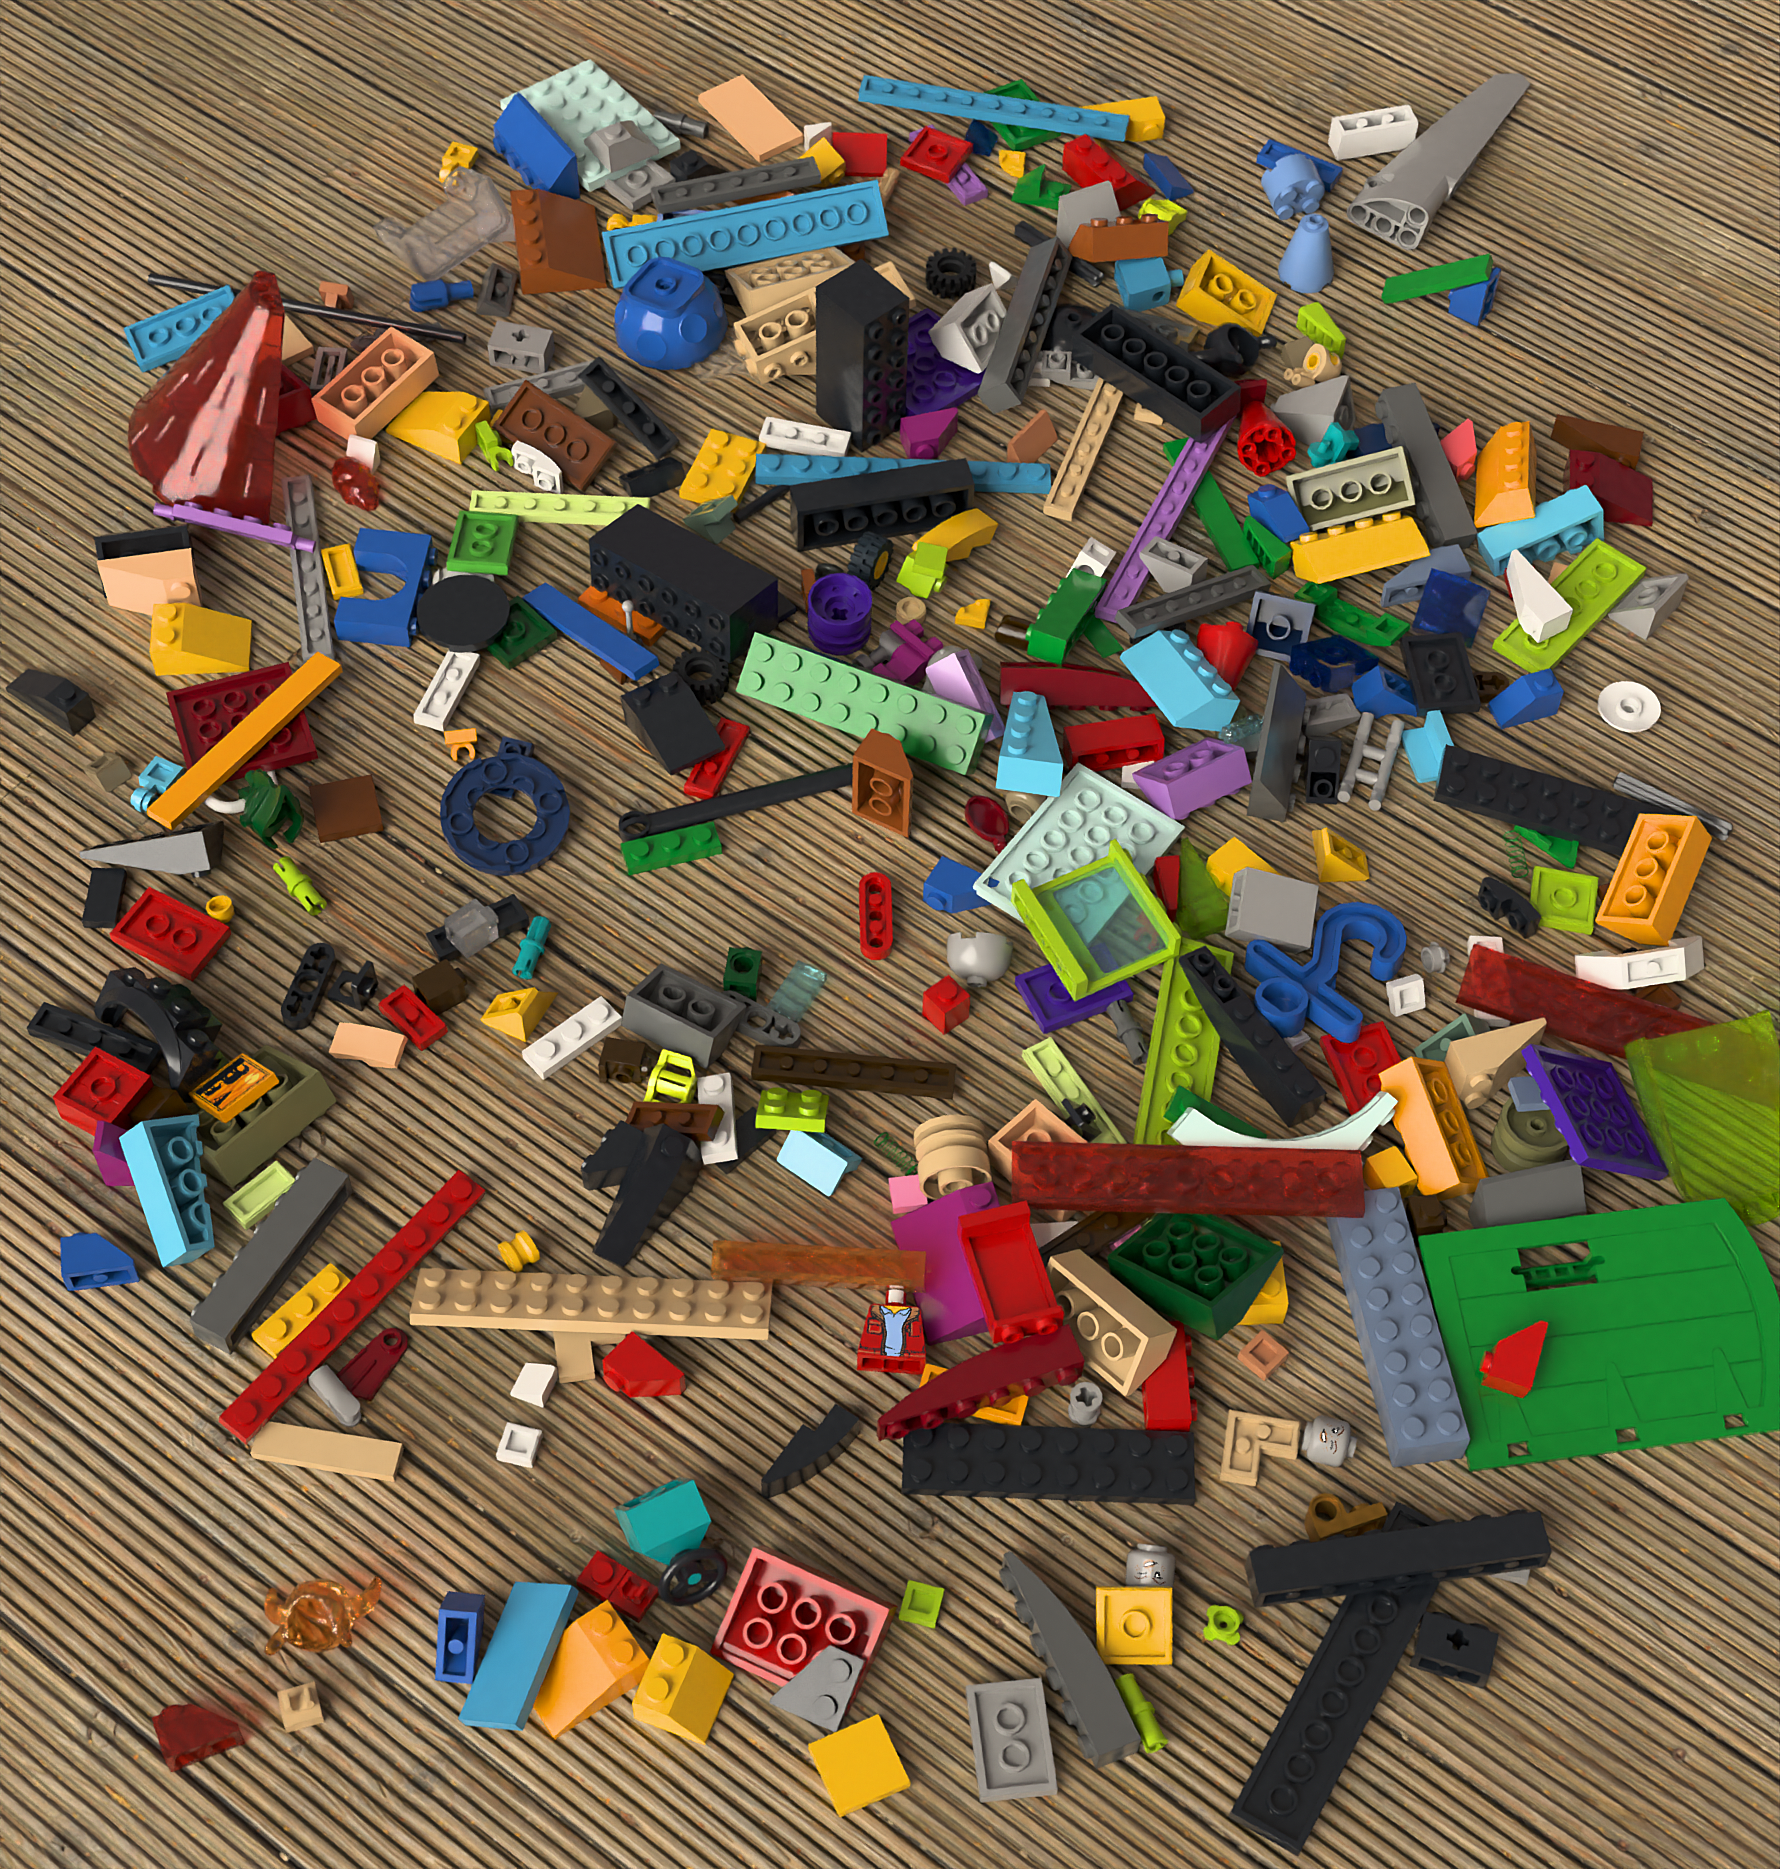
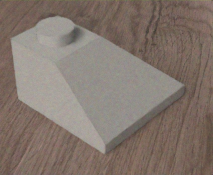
[584,120,659,173]

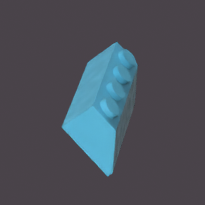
[1120,629,1240,732]

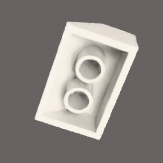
[928,283,1007,374]

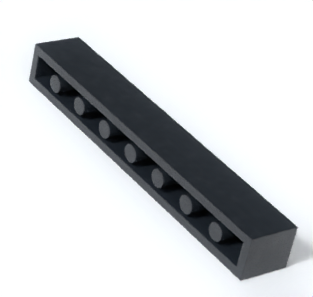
[1245,1509,1552,1608]

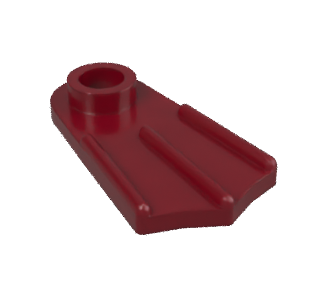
[336,1328,408,1401]

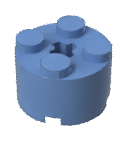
[1261,154,1325,220]

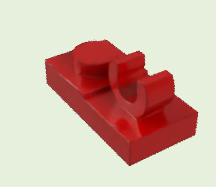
[576,1550,659,1623]

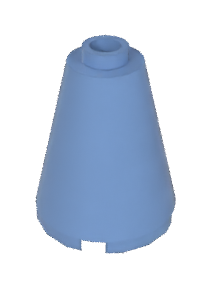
[1278,214,1334,294]

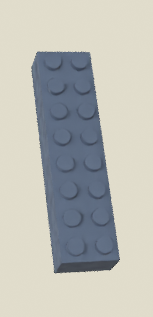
[1325,1187,1470,1468]

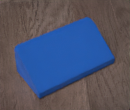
[1143,153,1194,201]

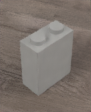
[1225,867,1320,954]

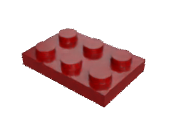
[109,887,232,982]
[1319,1021,1402,1116]

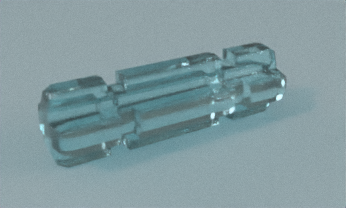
[1218,714,1263,744]

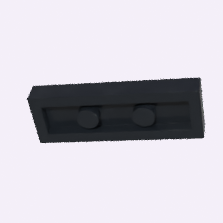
[426,894,530,962]

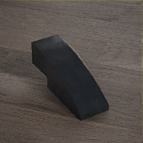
[761,1404,860,1499]

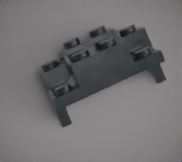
[94,967,229,1103]

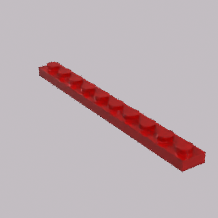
[219,1170,486,1444]

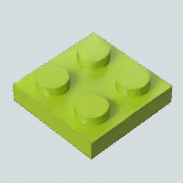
[755,1087,829,1133]

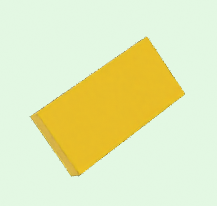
[320,543,364,601]

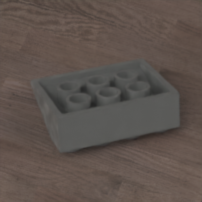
[1246,662,1311,822]

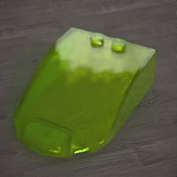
[1623,1009,1780,1227]

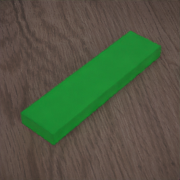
[1381,253,1494,304]

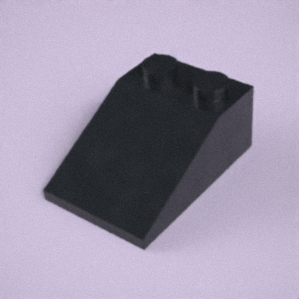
[620,671,726,776]

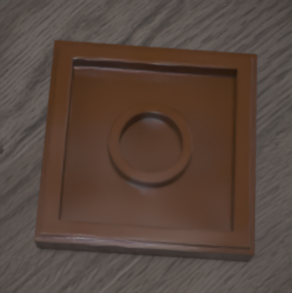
[309,774,384,843]

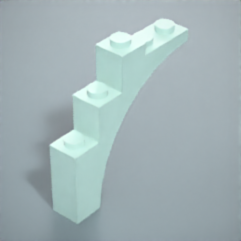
[1167,1091,1398,1190]

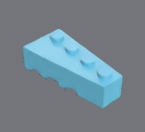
[1477,485,1604,577]
[996,691,1064,797]
[119,1114,215,1267]

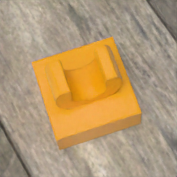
[444,728,478,762]

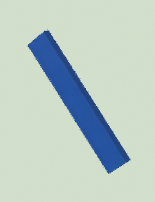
[522,582,660,681]

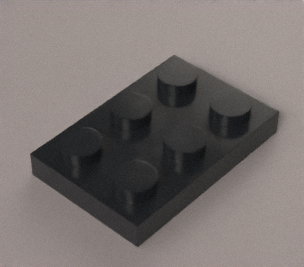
[1399,632,1481,717]

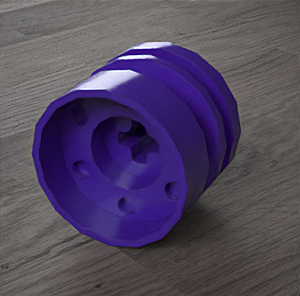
[808,573,872,656]

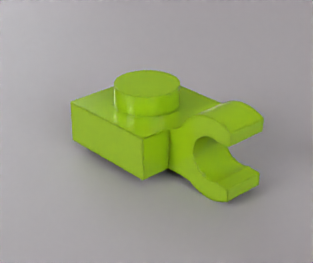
[475,420,513,471]

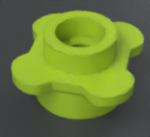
[1203,1605,1243,1646]

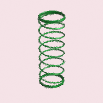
[1503,830,1529,878]
[874,1132,918,1176]

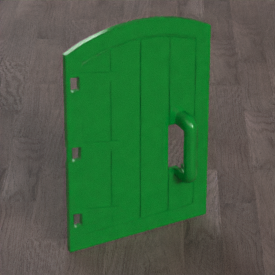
[1418,1198,1780,1472]

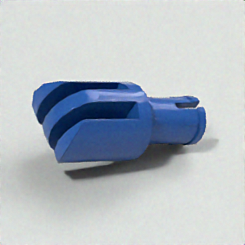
[409,279,474,312]

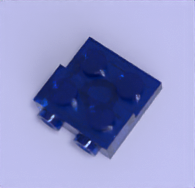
[1289,634,1379,693]

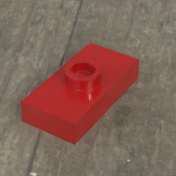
[378,984,448,1051]

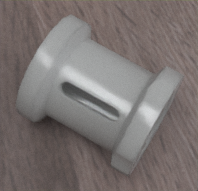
[1068,1382,1103,1427]

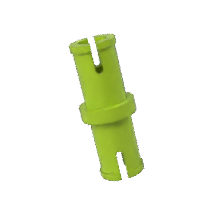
[273,856,327,916]
[1114,1674,1168,1753]

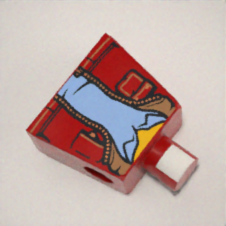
[857,1289,926,1375]

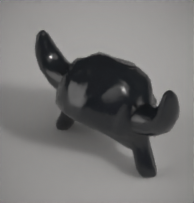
[1188,322,1277,376]

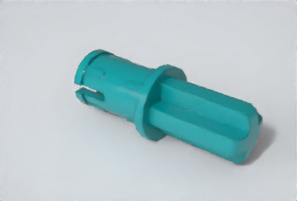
[512,916,552,980]

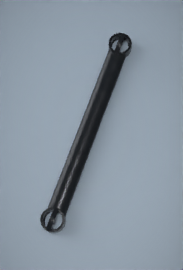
[618,762,853,842]

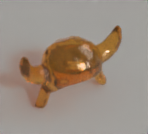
[264,1576,382,1656]

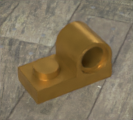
[1304,1493,1388,1543]

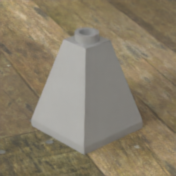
[1270,375,1356,446]

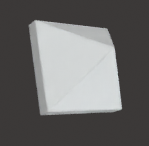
[989,262,1019,290]

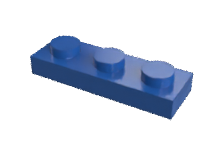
[1256,139,1343,192]

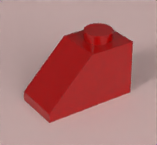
[1479,1320,1548,1399]
[602,1331,686,1398]

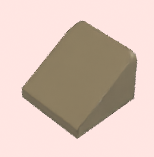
[1281,336,1313,370]
[83,752,131,793]

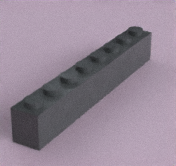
[977,236,1073,414]

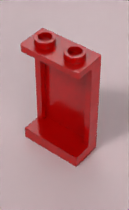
[957,1200,1064,1344]

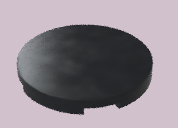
[417,575,510,653]

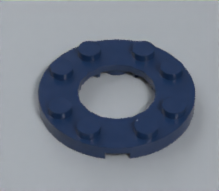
[440,753,570,876]

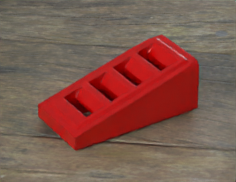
[1152,855,1181,923]

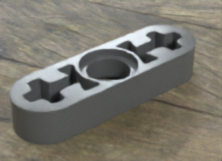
[721,991,801,1048]

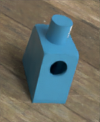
[1114,257,1184,312]

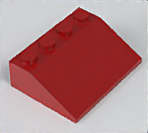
[709,1545,898,1716]

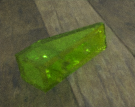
[1177,837,1229,941]

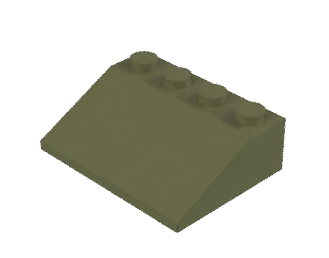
[188,1044,337,1188]

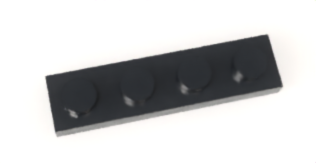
[27,1002,163,1075]

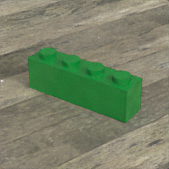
[1025,568,1107,666]

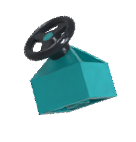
[613,1477,728,1607]

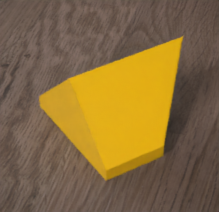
[1312,827,1370,882]
[480,987,559,1042]

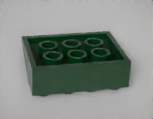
[1107,1198,1284,1341]

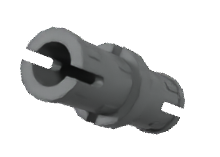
[654,109,710,139]
[1106,999,1149,1066]

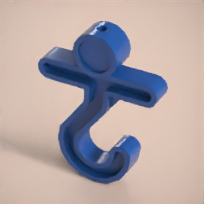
[1244,902,1407,1043]

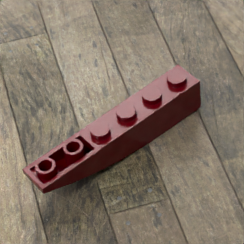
[999,662,1158,711]
[877,1324,1085,1441]

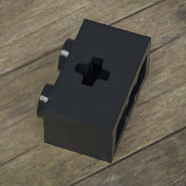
[1409,1611,1499,1689]

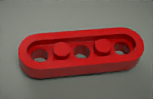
[859,872,893,960]

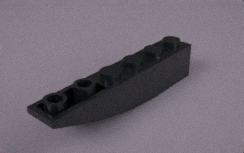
[1178,945,1327,1128]

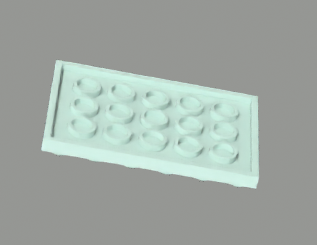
[500,59,680,192]
[973,763,1185,950]

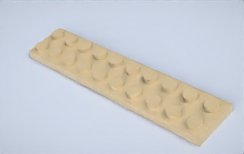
[410,1268,773,1340]

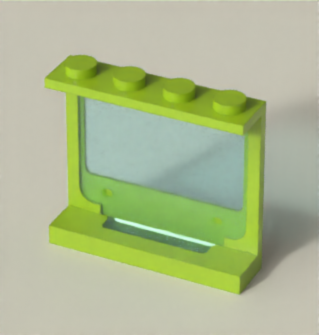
[1011,839,1183,1001]

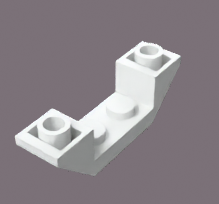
[1575,936,1704,990]

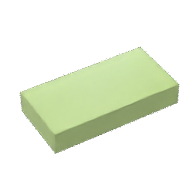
[223,1160,295,1230]

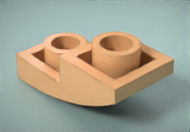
[329,1022,408,1068]

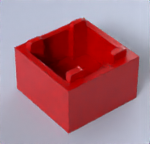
[53,1046,154,1136]

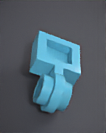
[131,756,184,813]

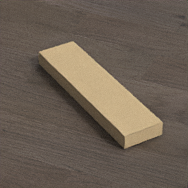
[251,1421,404,1482]

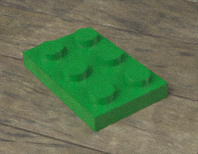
[983,79,1062,152]

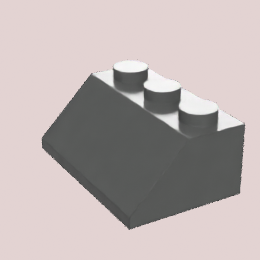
[621,963,746,1069]
[1468,1159,1586,1229]

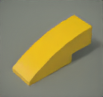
[912,508,999,562]

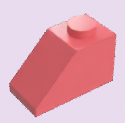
[1440,419,1477,484]

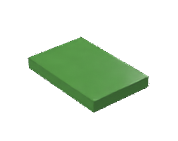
[447,511,519,575]

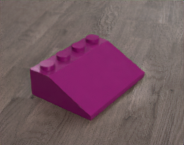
[891,1181,1000,1346]

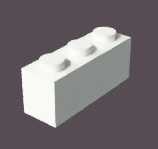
[1328,105,1418,161]

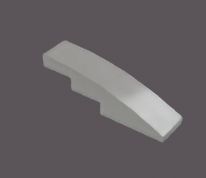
[1229,693,1361,760]

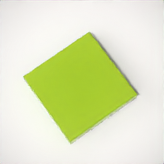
[1529,866,1599,935]

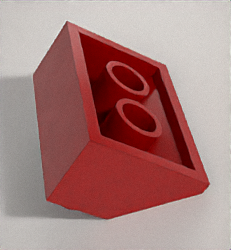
[1062,134,1156,212]

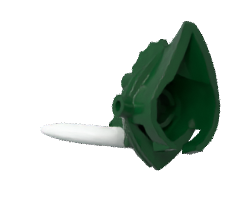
[203,768,304,849]

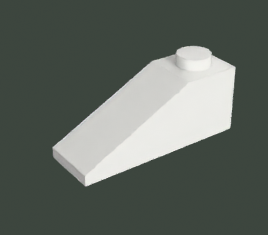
[1506,549,1573,643]

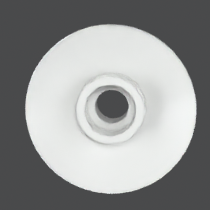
[1598,681,1661,732]

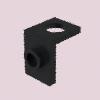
[327,960,379,1011]
[1061,1098,1102,1143]

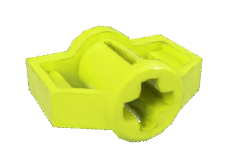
[1138,198,1188,236]
[643,1049,698,1104]

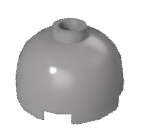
[946,932,1013,987]

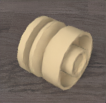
[914,1114,992,1200]

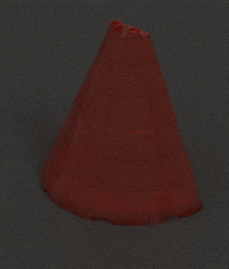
[127,271,285,526]

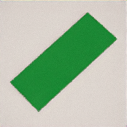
[1083,616,1124,659]

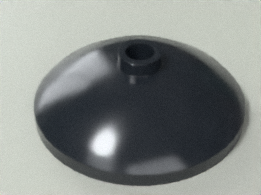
[1040,303,1100,360]

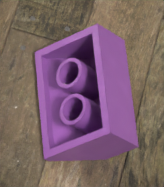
[1132,737,1252,820]

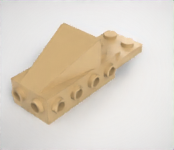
[733,261,916,385]

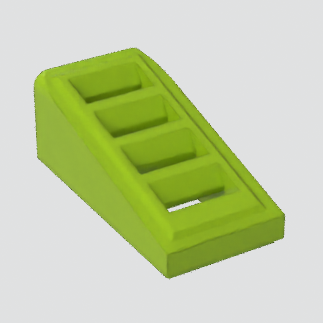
[1296,301,1346,359]

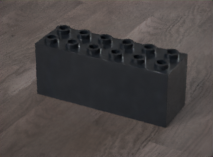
[816,259,910,453]
[589,504,778,663]

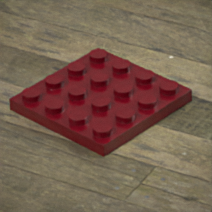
[166,662,319,783]

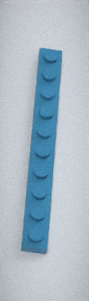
[858,75,1129,142]
[755,454,1051,494]

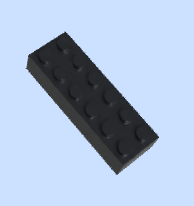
[1072,303,1241,444]
[790,458,975,552]

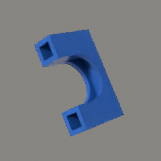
[334,528,438,647]

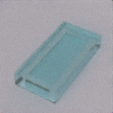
[767,960,827,1024]

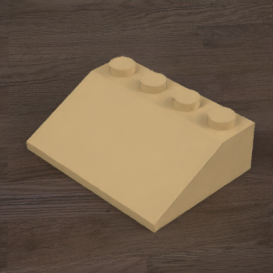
[725,247,855,317]

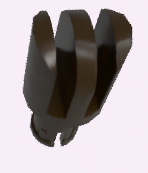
[994,614,1035,652]

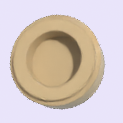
[896,597,926,625]

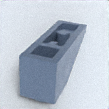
[1380,544,1472,608]

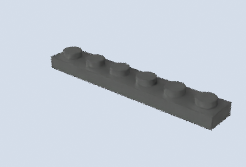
[651,156,821,215]
[1114,565,1272,639]

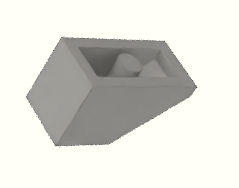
[1140,536,1208,593]

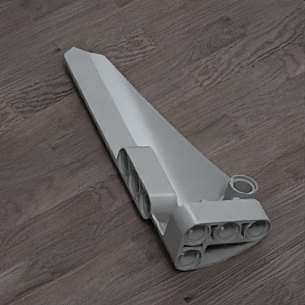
[1346,73,1530,250]

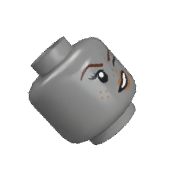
[1301,1415,1357,1467]
[1125,1544,1176,1589]

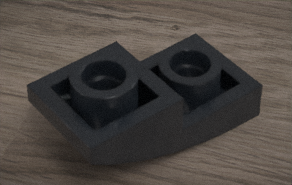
[1477,876,1541,939]

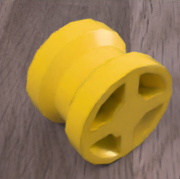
[498,1230,540,1273]

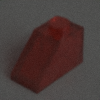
[151,1703,246,1772]

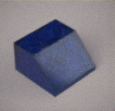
[1412,568,1491,649]

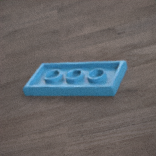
[123,285,249,373]
[458,1582,579,1731]

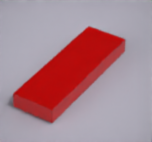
[683,717,750,800]

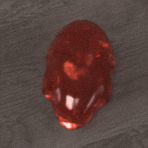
[331,456,381,511]

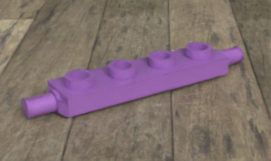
[153,501,316,553]

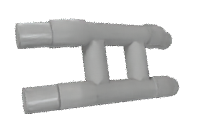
[1338,712,1405,811]

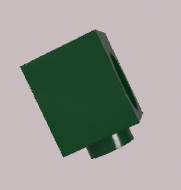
[723,947,763,1002]

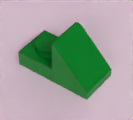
[1012,164,1072,210]

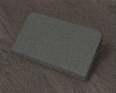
[475,262,518,317]

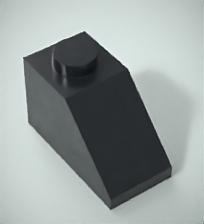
[670,149,730,182]

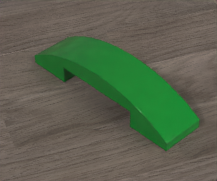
[1294,581,1410,647]

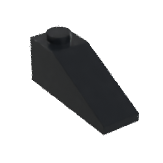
[6,669,96,737]

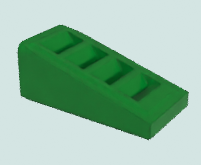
[1243,515,1292,580]

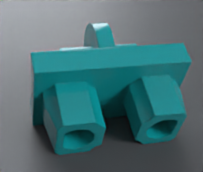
[1307,422,1360,468]

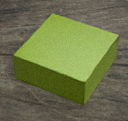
[912,541,948,579]
[899,1580,945,1629]

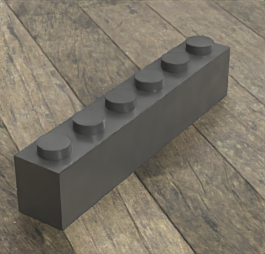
[1375,383,1478,550]
[190,1157,353,1355]

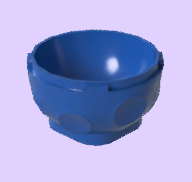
[614,257,729,370]

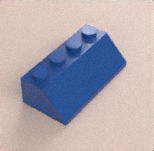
[493,92,580,199]

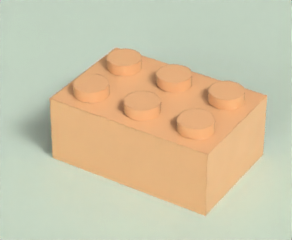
[987,1099,1112,1222]

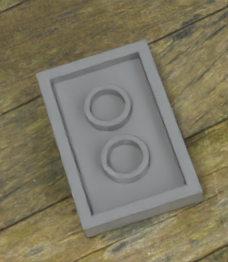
[965,1678,1058,1802]

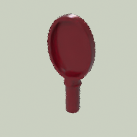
[964,795,1009,854]

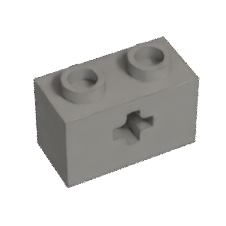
[488,321,555,374]

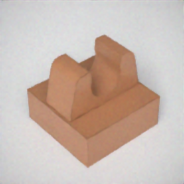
[319,281,355,309]
[1237,1330,1289,1382]

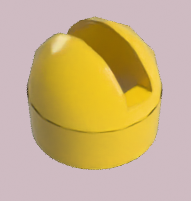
[206,895,234,924]

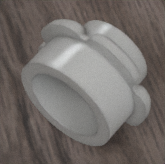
[1421,942,1450,973]

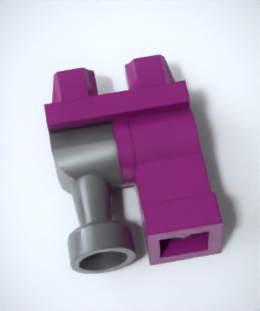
[852,619,943,686]

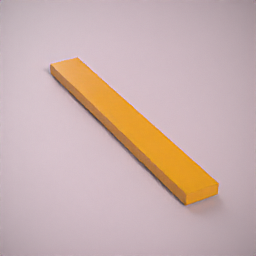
[146,651,343,831]

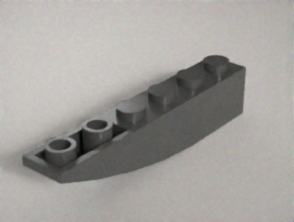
[999,1551,1141,1769]

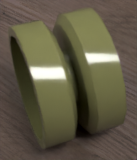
[1490,1096,1569,1172]

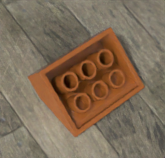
[510,189,607,295]

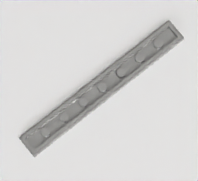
[281,475,335,663]

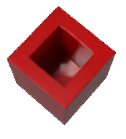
[922,974,971,1035]

